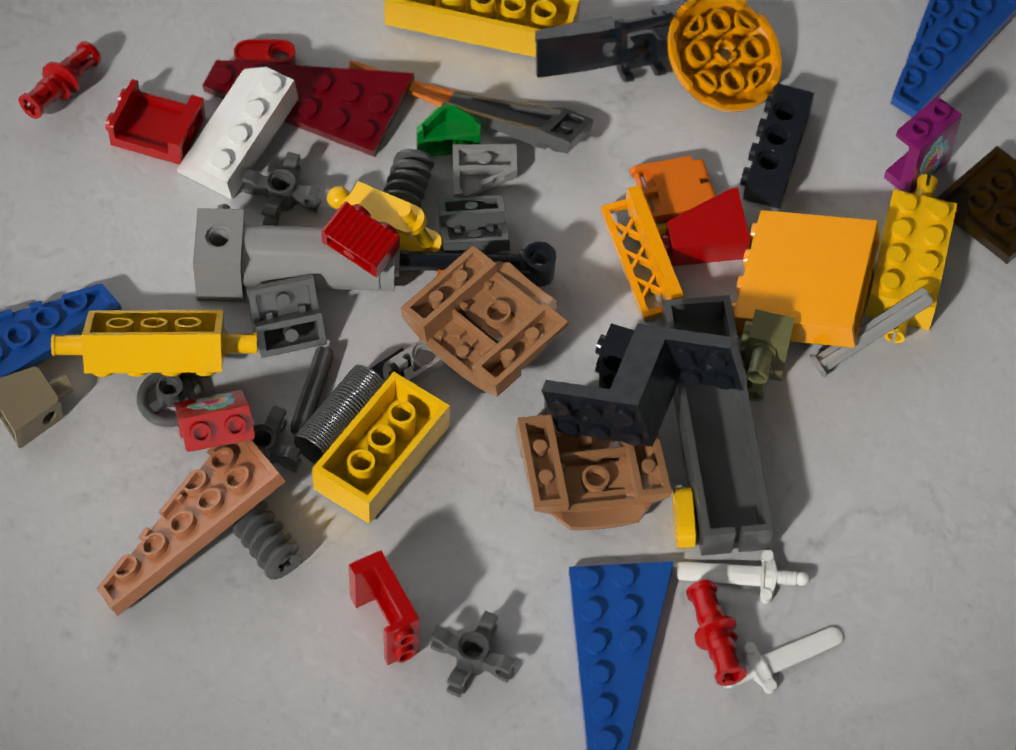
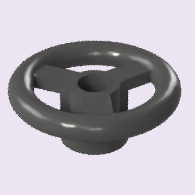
[137,373,205,427]

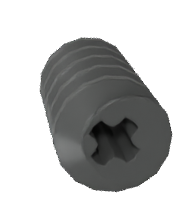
[383,149,435,208]
[233,500,302,580]

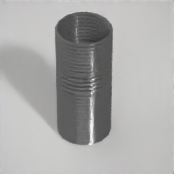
[293,365,385,464]

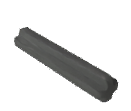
[290,346,334,435]

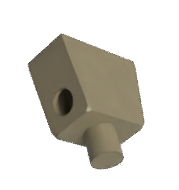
[0,366,74,449]

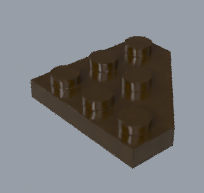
[936,146,1016,264]

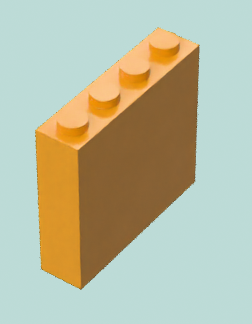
[731,210,880,348]

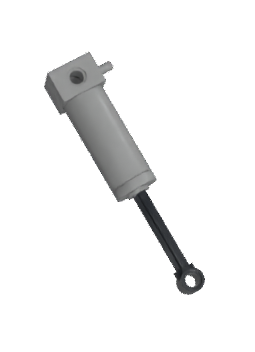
[193,203,557,302]

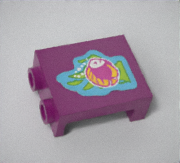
[884,97,962,193]

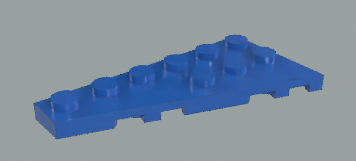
[890,0,1016,117]
[568,561,674,750]

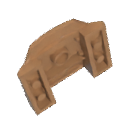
[400,246,569,397]
[516,414,672,530]

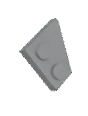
[452,144,518,198]

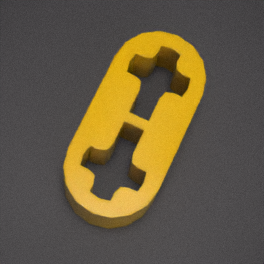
[672,487,696,549]

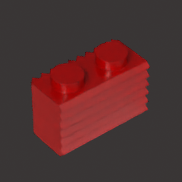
[321,201,400,278]

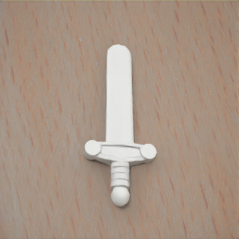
[672,550,810,603]
[723,627,844,694]

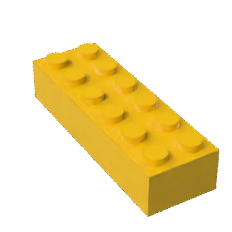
[384,0,581,57]

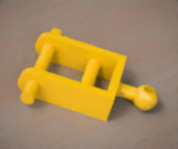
[327,181,443,252]

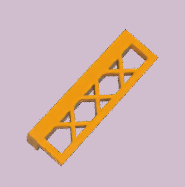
[600,185,684,321]

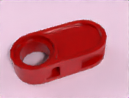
[233,39,296,65]

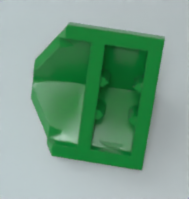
[416,104,481,157]

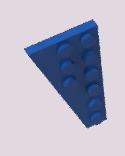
[0,283,122,378]

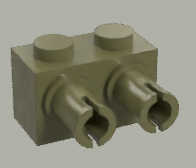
[740,309,795,402]

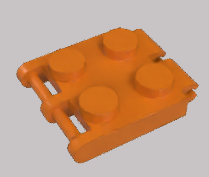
[629,155,716,223]

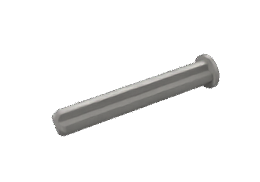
[809,288,933,378]

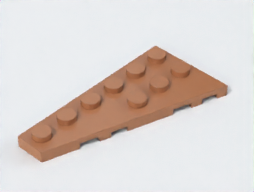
[97,440,286,616]

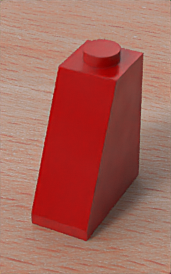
[660,187,750,266]

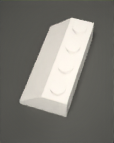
[177,67,299,199]

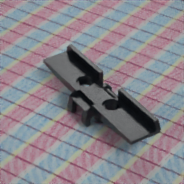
[535,1,687,83]

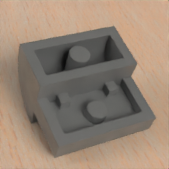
[438,195,510,253]
[246,274,327,358]

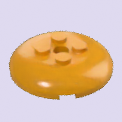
[667,0,782,112]

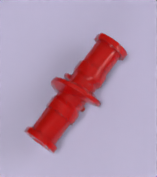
[18,41,101,119]
[686,580,747,686]

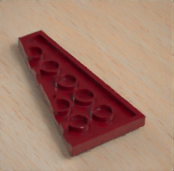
[202,60,415,157]

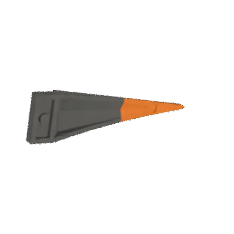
[348,60,594,154]

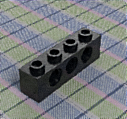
[740,83,815,209]

